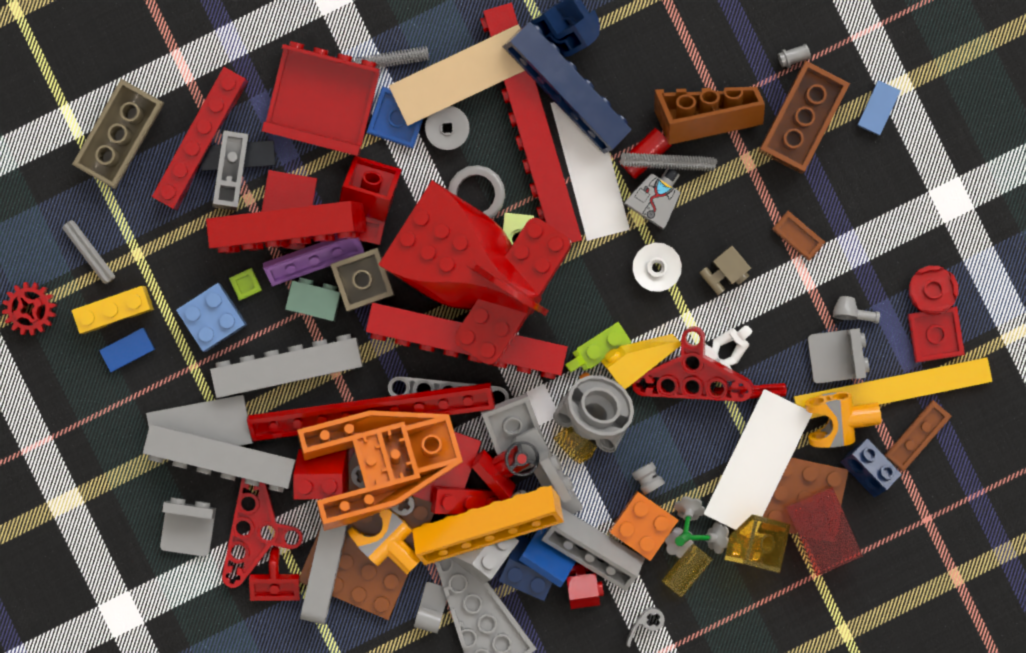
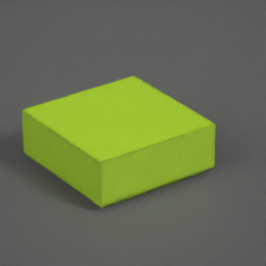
[229,268,263,301]

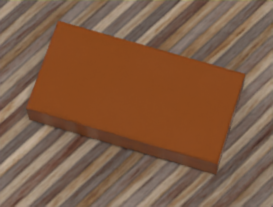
[771,211,825,261]

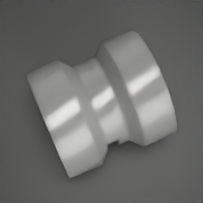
[632,461,665,495]

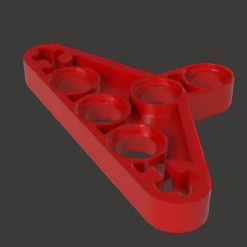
[632,326,754,401]
[222,478,303,588]

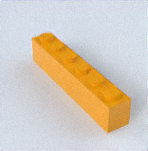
[412,486,564,565]

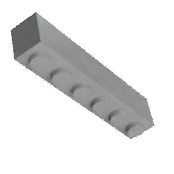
[210,334,363,398]
[143,424,296,493]

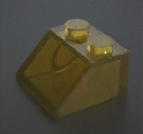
[724,514,791,573]

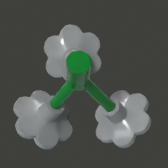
[664,496,730,559]

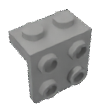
[808,328,869,383]
[160,497,216,557]

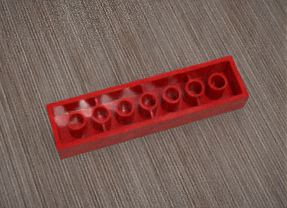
[366,303,568,379]

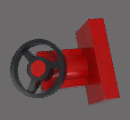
[472,441,539,501]

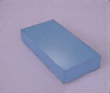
[857,80,901,136]

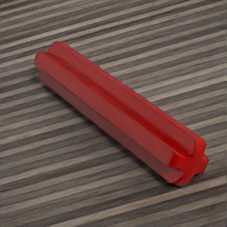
[713,383,787,401]

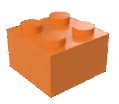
[609,490,679,561]

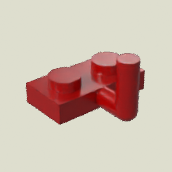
[249,547,300,601]

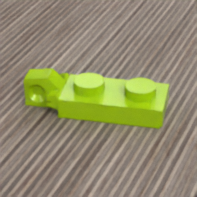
[565,322,632,373]

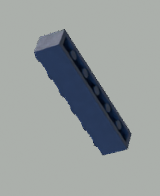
[502,22,632,154]

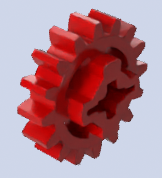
[2,282,57,335]

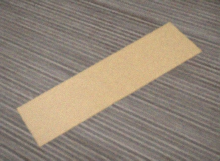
[389,24,525,126]

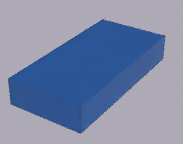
[99,328,156,372]

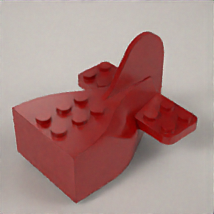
[378,180,571,365]

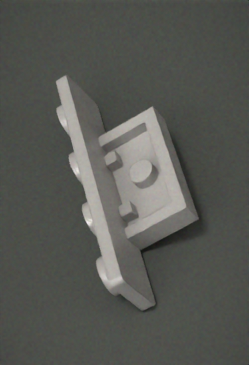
[515,427,583,514]

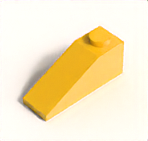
[601,334,681,389]

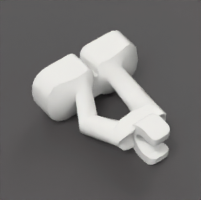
[705,326,752,382]

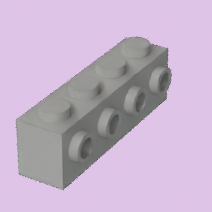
[542,507,645,591]

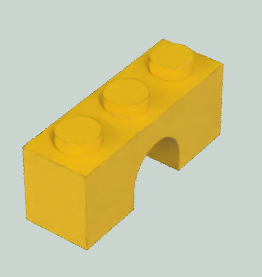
[72,286,154,334]

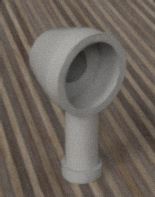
[833,296,880,324]

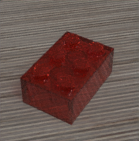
[784,486,863,576]

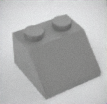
[450,538,519,584]

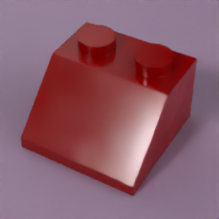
[339,156,402,222]
[293,449,349,499]

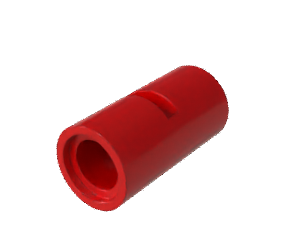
[619,128,672,179]

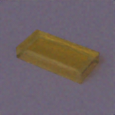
[662,544,713,597]

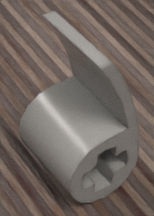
[414,582,447,634]
[626,607,665,648]

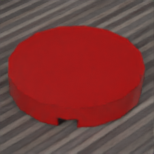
[909,266,958,315]

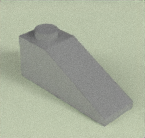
[212,131,248,211]

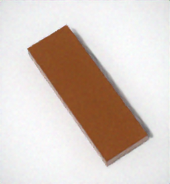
[884,400,952,472]

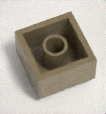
[330,248,395,312]

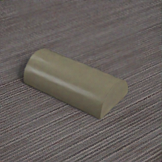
[72,79,165,189]

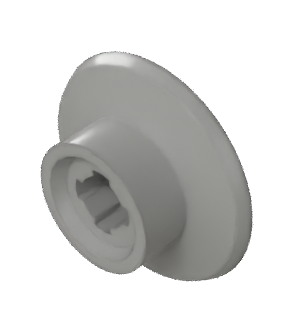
[425,106,469,150]

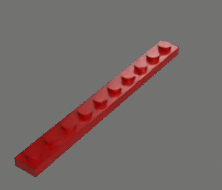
[247,383,495,441]

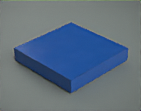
[367,86,424,149]
[519,528,576,587]

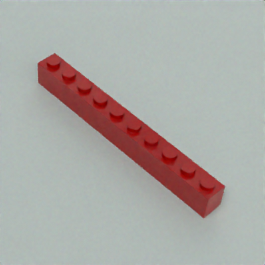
[480,2,582,244]

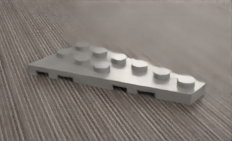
[435,558,537,653]

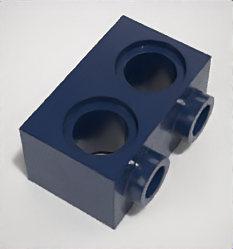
[840,438,901,497]

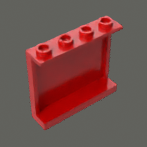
[262,41,381,156]

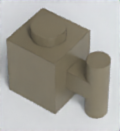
[699,246,751,295]

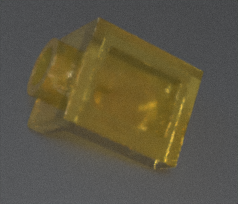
[554,427,597,464]

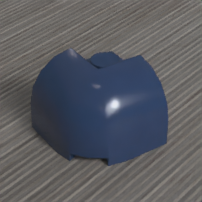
[530,0,600,57]

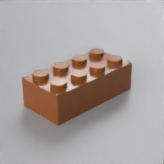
[758,61,850,174]

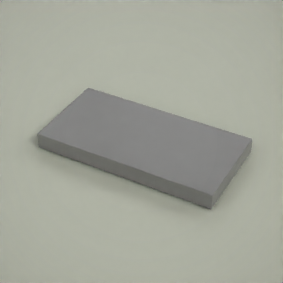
[146,395,253,460]

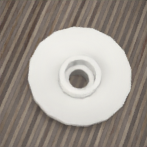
[633,243,682,292]

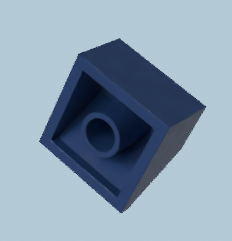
[499,535,552,601]

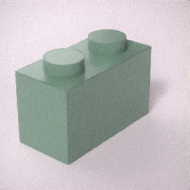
[285,277,341,322]

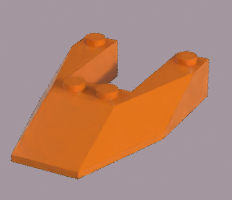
[297,410,463,531]

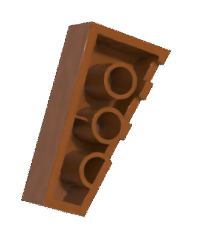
[654,87,765,145]

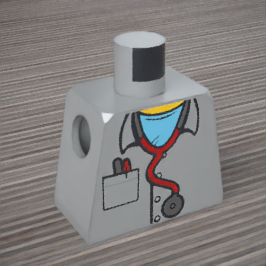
[624,168,681,230]

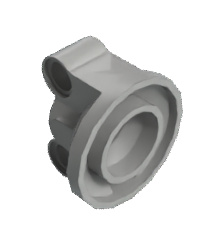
[553,375,634,453]

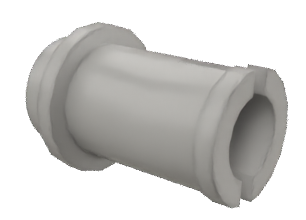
[778,44,811,68]

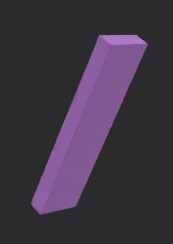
[263,236,364,286]

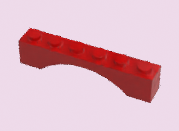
[152,67,248,210]

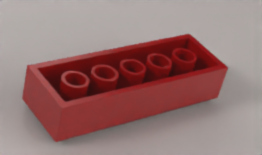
[206,201,366,254]

